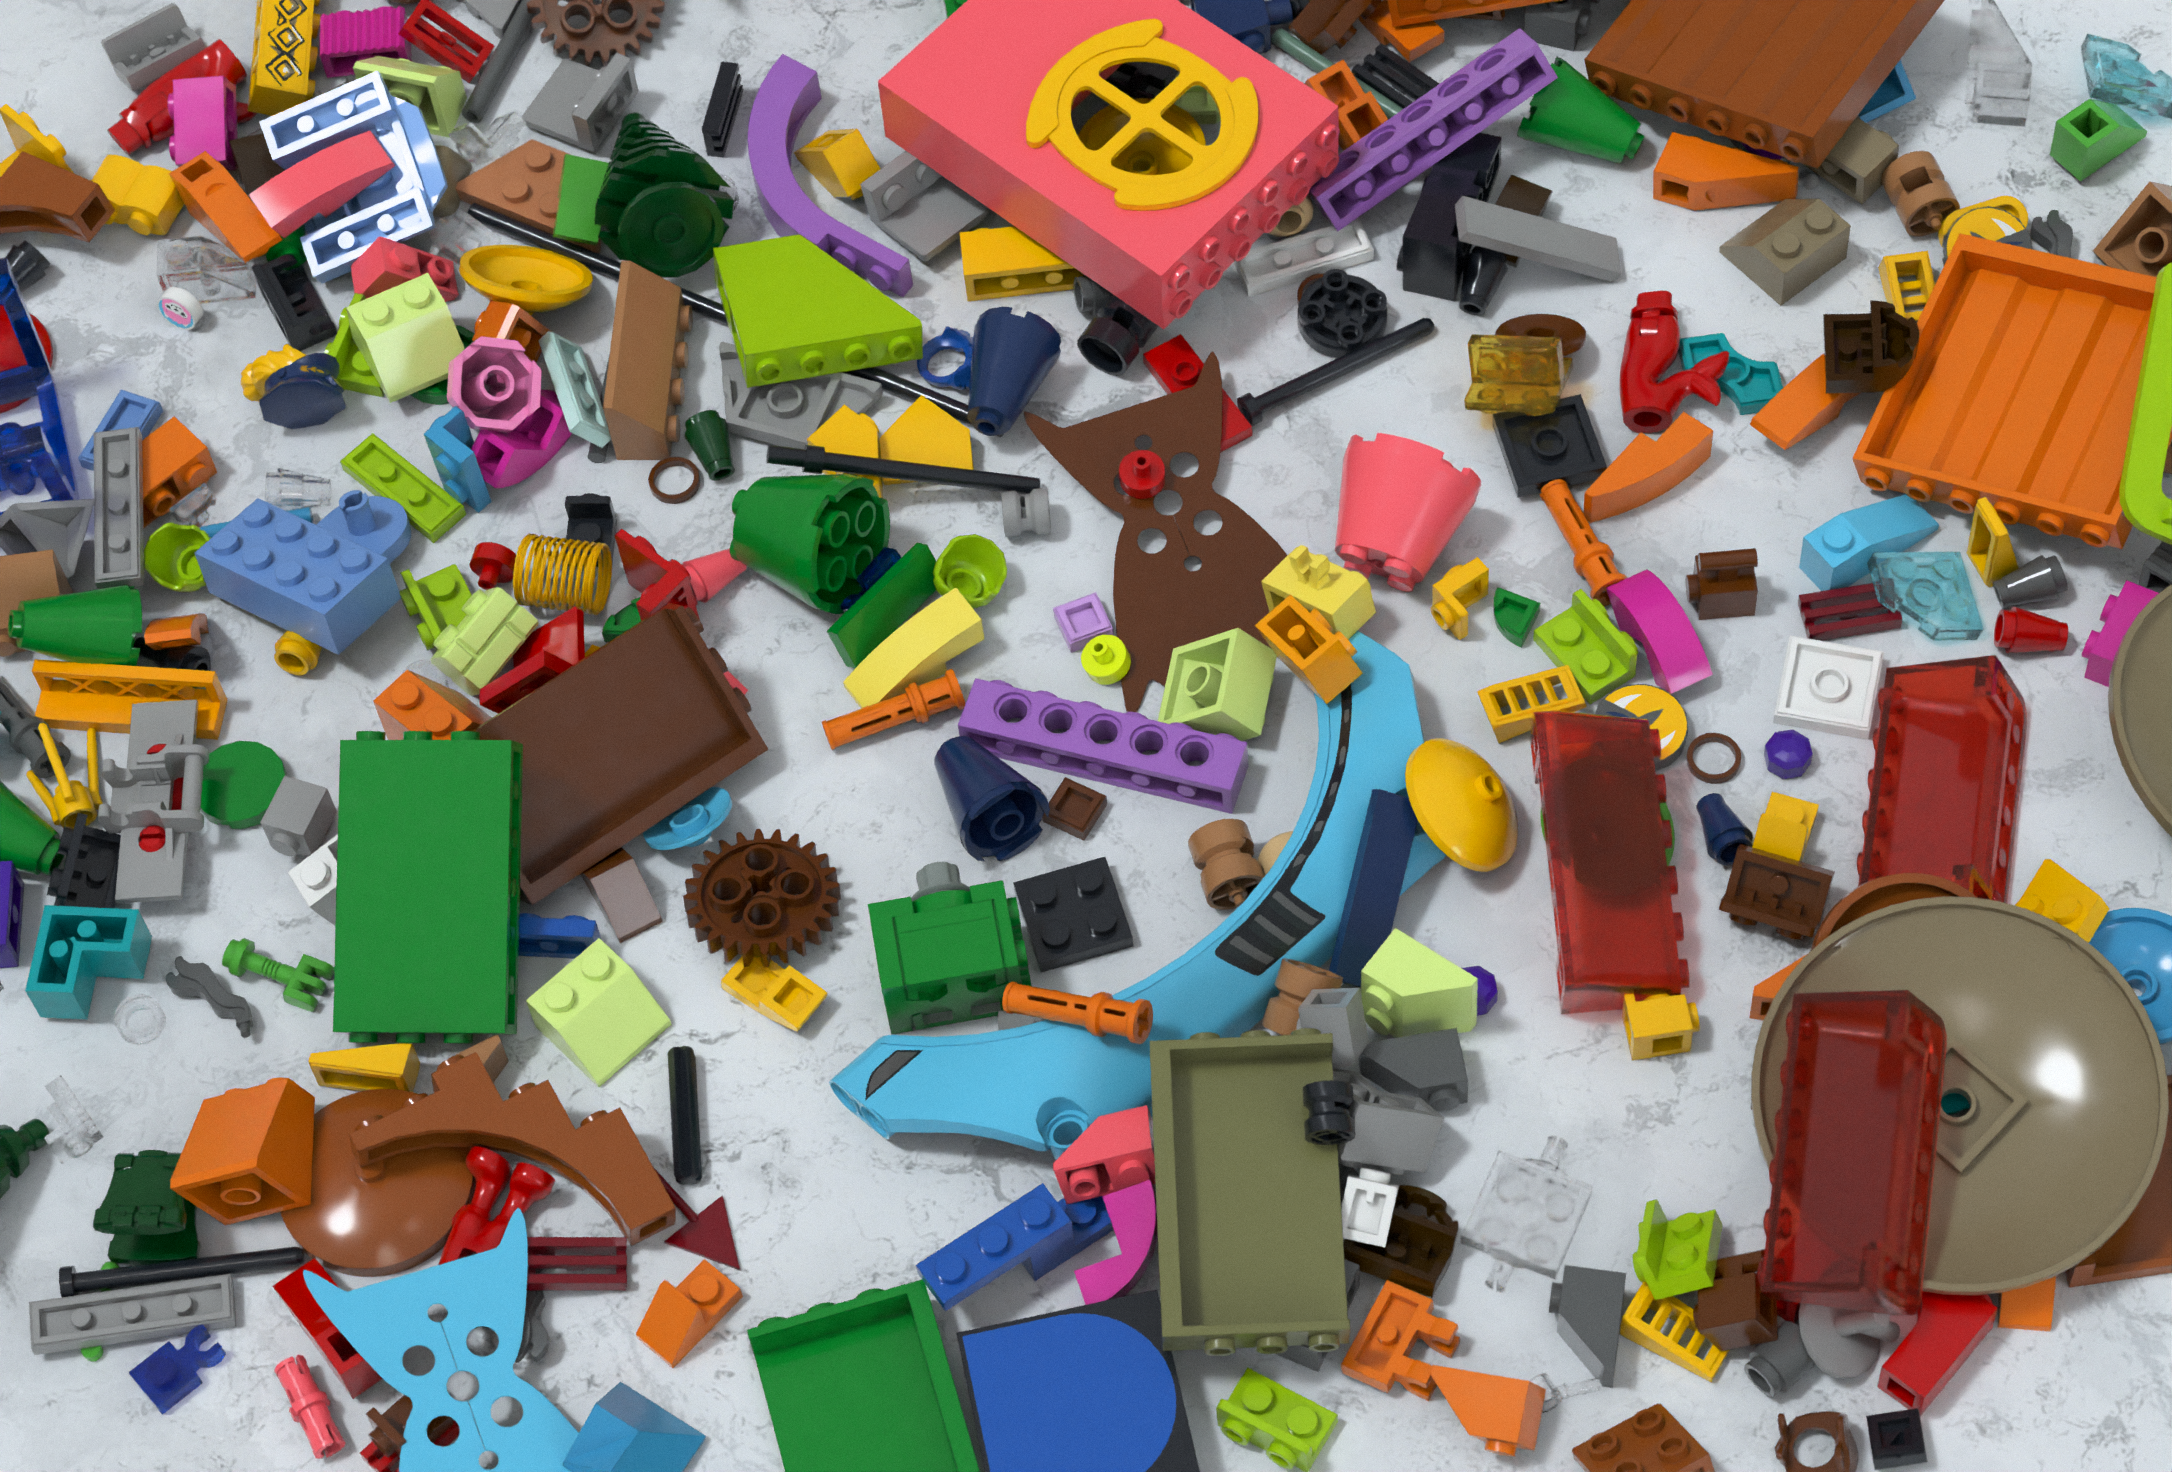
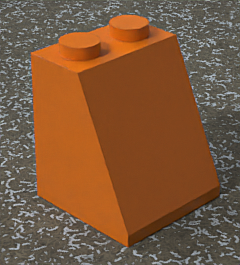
[373,670,492,740]
[170,1077,315,1225]

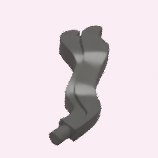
[2030,210,2073,258]
[166,956,253,1038]
[515,1269,549,1363]

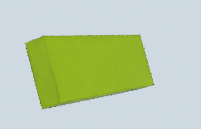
[340,433,467,543]

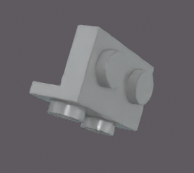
[101,3,206,92]

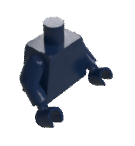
[1190,0,1293,54]

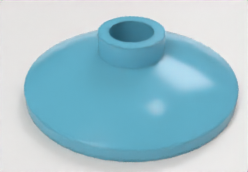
[643,787,732,850]

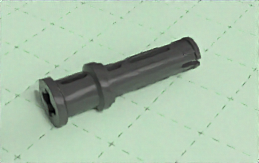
[0,679,71,779]

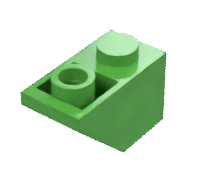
[2050,99,2147,182]

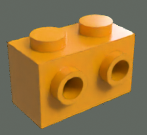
[1255,594,1363,704]

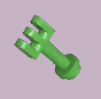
[222,938,334,1012]

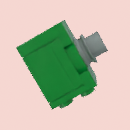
[868,862,1032,1035]

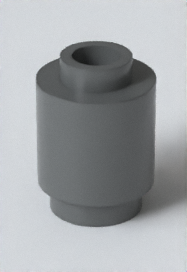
[1744,1321,1816,1397]

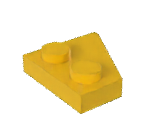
[2015,859,2109,943]

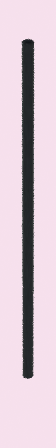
[467,203,1005,438]

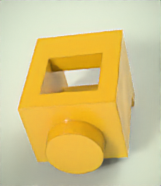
[1622,993,1700,1061]

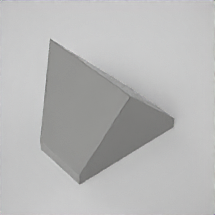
[0,499,95,580]

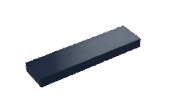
[1329,789,1418,988]

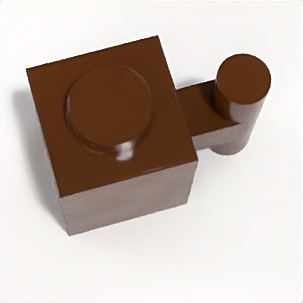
[1685,548,1758,620]
[1693,1249,1778,1351]

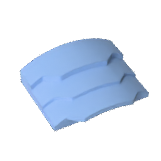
[260,71,448,284]

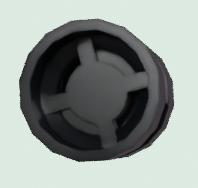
[1077,293,1158,376]

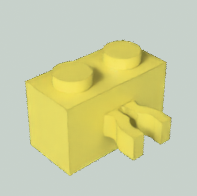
[1261,545,1376,640]

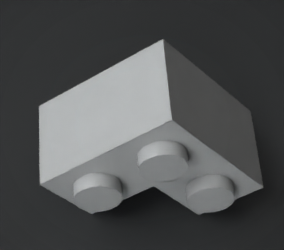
[1333,1069,1444,1175]

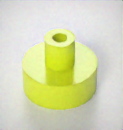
[1081,635,1131,685]

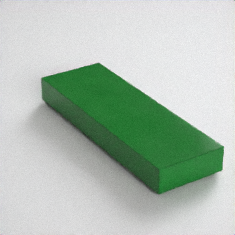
[826,543,936,668]

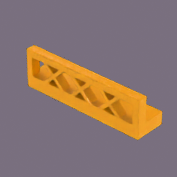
[32,659,228,740]

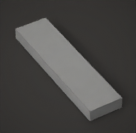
[1455,196,1621,282]
[94,427,144,589]
[29,1274,236,1355]

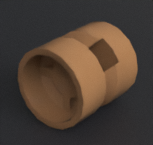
[1261,958,1344,1035]

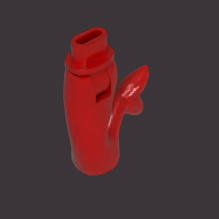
[107,39,258,156]
[1619,290,1729,433]

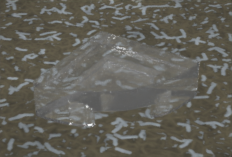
[169,482,217,528]

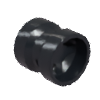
[1302,1080,1355,1145]

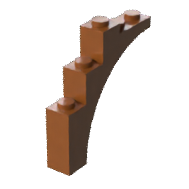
[0,151,115,243]
[349,1052,676,1246]

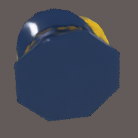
[241,344,346,429]

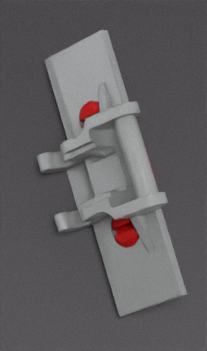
[98,699,209,903]

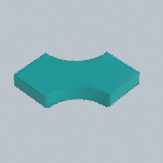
[1678,333,1783,415]

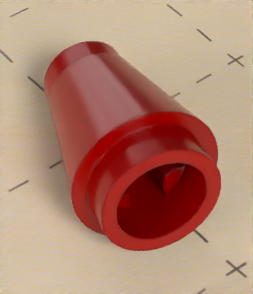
[1994,606,2068,653]

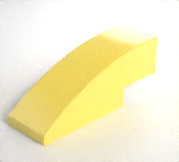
[843,588,985,709]

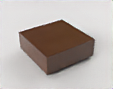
[1042,777,1107,841]

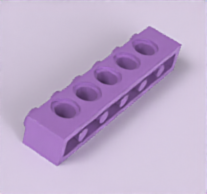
[1309,28,1558,231]
[958,678,1249,814]

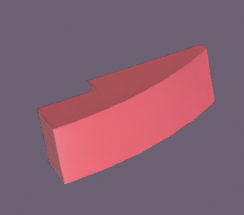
[249,131,395,238]

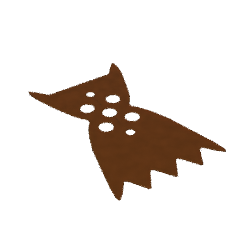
[1024,352,1288,712]

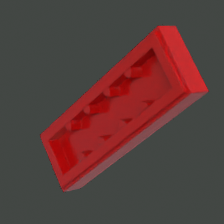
[1143,334,1253,453]

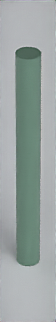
[1271,28,1403,120]

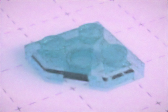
[2081,34,2172,119]
[1867,552,1984,641]

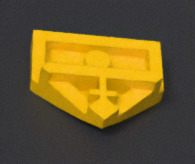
[879,395,974,485]

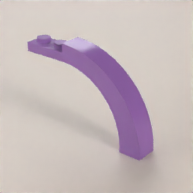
[747,54,913,297]

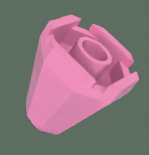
[447,336,542,433]

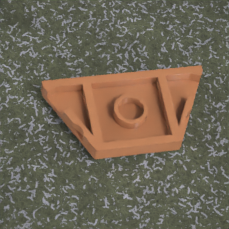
[456,139,602,253]

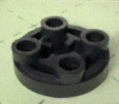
[1297,269,1387,358]

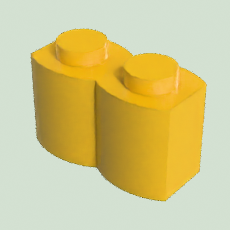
[91,155,184,235]

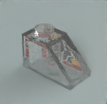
[157,236,257,304]

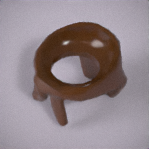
[1775,1411,1859,1472]

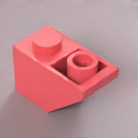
[350,236,458,302]
[1053,1105,1155,1204]

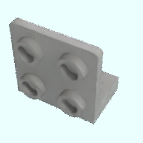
[522,53,639,153]
[860,151,990,261]

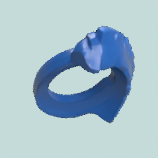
[917,327,973,389]

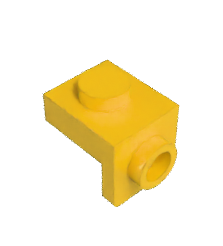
[1430,557,1489,640]

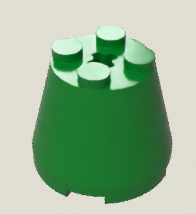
[730,474,890,614]

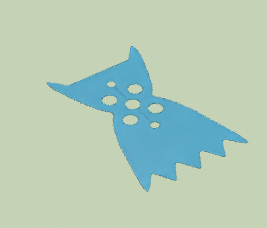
[303,1208,579,1472]

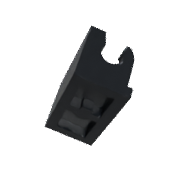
[251,254,337,351]

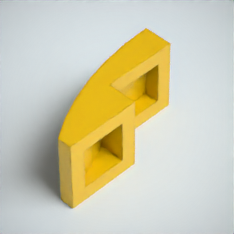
[721,956,828,1032]

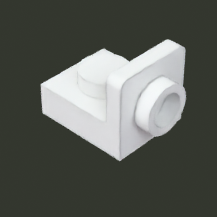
[1341,1167,1399,1247]

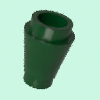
[684,410,735,481]

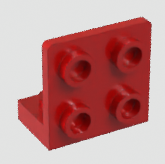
[615,529,700,621]
[480,607,585,714]

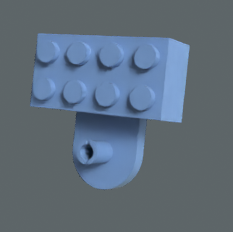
[194,490,412,655]

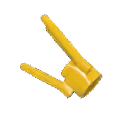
[26,723,103,828]

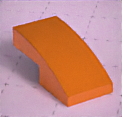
[1359,0,1444,62]
[144,613,209,650]

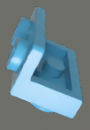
[424,406,492,513]

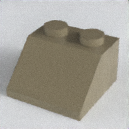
[1719,198,1851,306]

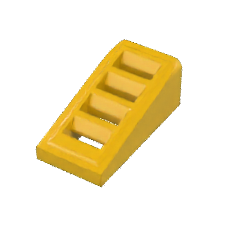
[1878,251,1935,321]
[1966,497,2019,587]
[1477,665,1587,743]
[308,1043,420,1092]
[1620,1282,1730,1382]

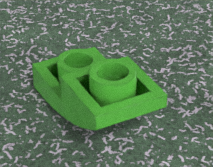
[552,154,609,246]

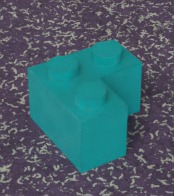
[25,905,152,1020]

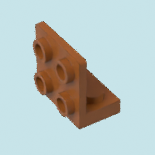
[1572,1404,1715,1472]

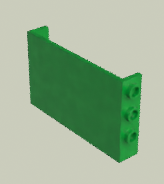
[333,731,523,1044]
[747,1279,980,1472]

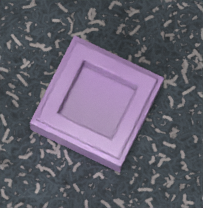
[1053,593,1114,653]

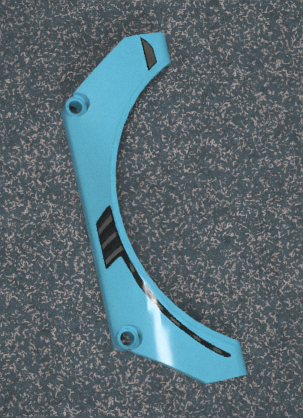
[829,631,1446,1161]

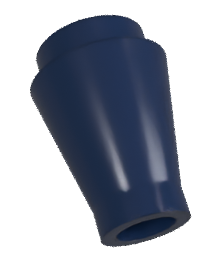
[1696,793,1753,866]

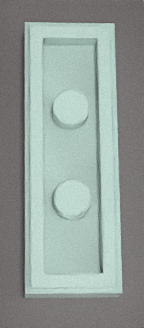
[539,331,611,448]

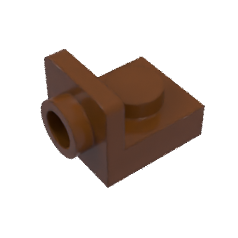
[366,1395,454,1458]

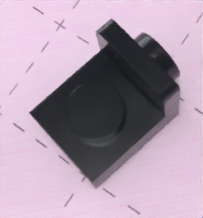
[565,493,617,567]

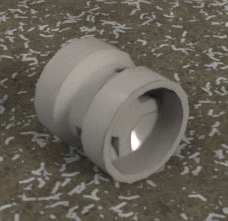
[1001,488,1051,537]

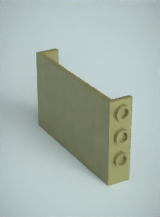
[1149,1028,1350,1356]

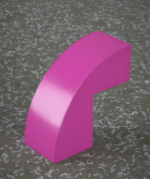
[471,389,572,488]
[1606,569,1713,694]
[1074,1180,1158,1305]

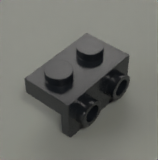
[47,813,121,908]

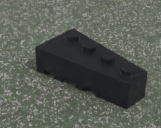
[1396,133,1502,301]

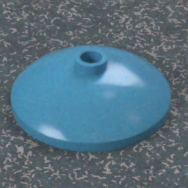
[2089,908,2172,1044]

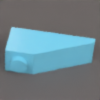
[1799,494,1939,591]

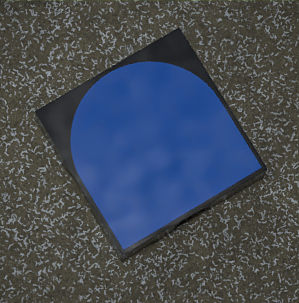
[956,1290,1200,1472]

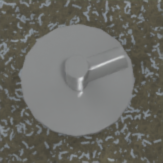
[1798,1276,1900,1379]

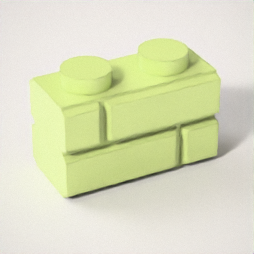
[430,587,539,696]

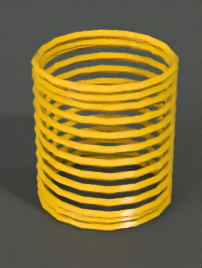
[513,533,612,616]

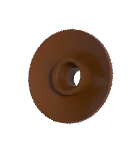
[1495,314,1586,364]

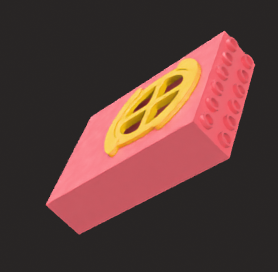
[878,0,1340,329]

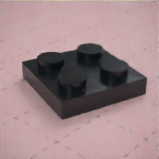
[1492,394,1607,498]
[1013,857,1134,973]

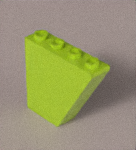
[713,234,923,388]

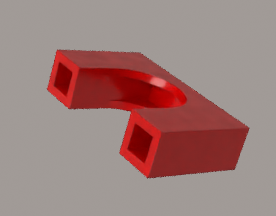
[1757,1221,1998,1417]

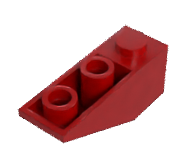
[273,1258,383,1399]

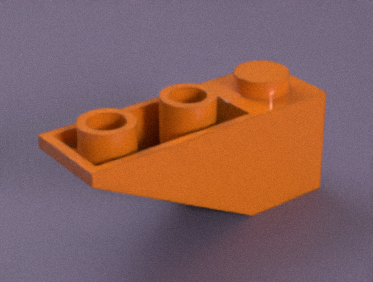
[1653,132,1799,211]
[169,151,282,263]
[142,416,217,528]

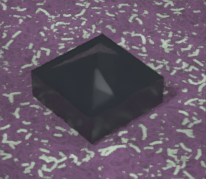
[1866,1408,1928,1470]

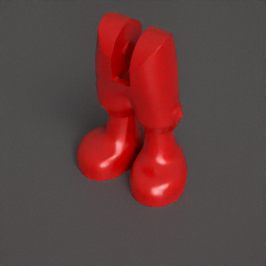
[439,1146,555,1265]

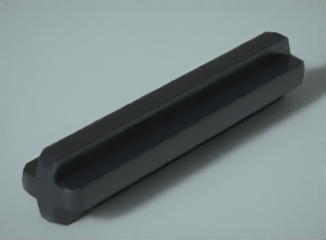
[668,1046,702,1185]

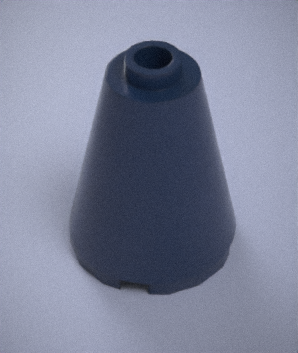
[967,306,1061,436]
[934,736,1050,862]

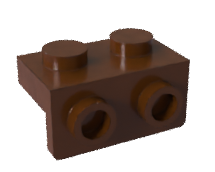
[1289,0,1382,55]
[1719,844,1835,940]

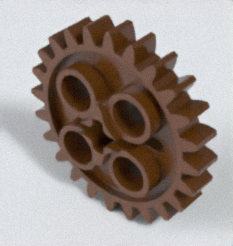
[527,0,665,67]
[683,829,841,968]

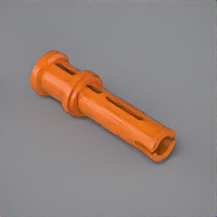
[1540,479,1628,606]
[822,669,965,750]
[1002,981,1153,1044]

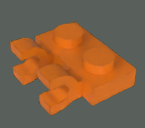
[1341,1280,1460,1401]

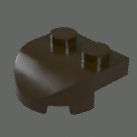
[1823,301,1919,393]
[1343,1185,1458,1298]

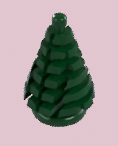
[595,113,734,278]

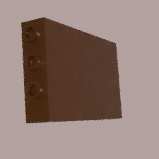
[472,603,768,906]

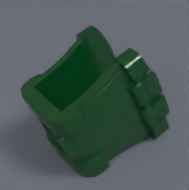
[93,1150,201,1266]

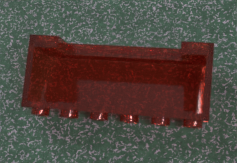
[1857,655,2027,903]
[1530,710,1690,1014]
[1758,990,1947,1316]

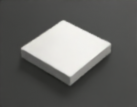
[1773,635,1884,740]

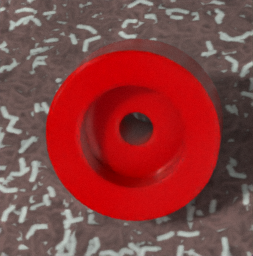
[1119,450,1165,499]
[470,542,516,590]

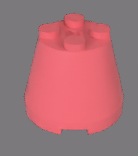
[1335,433,1481,592]

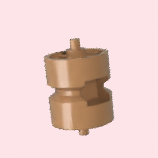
[1881,151,1960,237]
[1188,819,1264,910]

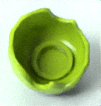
[144,522,211,592]
[933,534,1007,609]

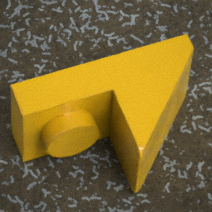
[1752,792,1819,862]

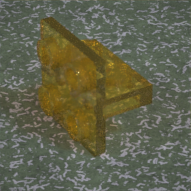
[1464,334,1573,416]

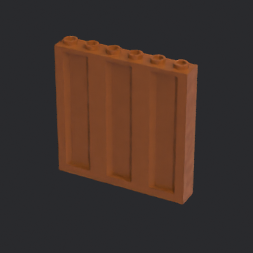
[1584,0,1945,169]

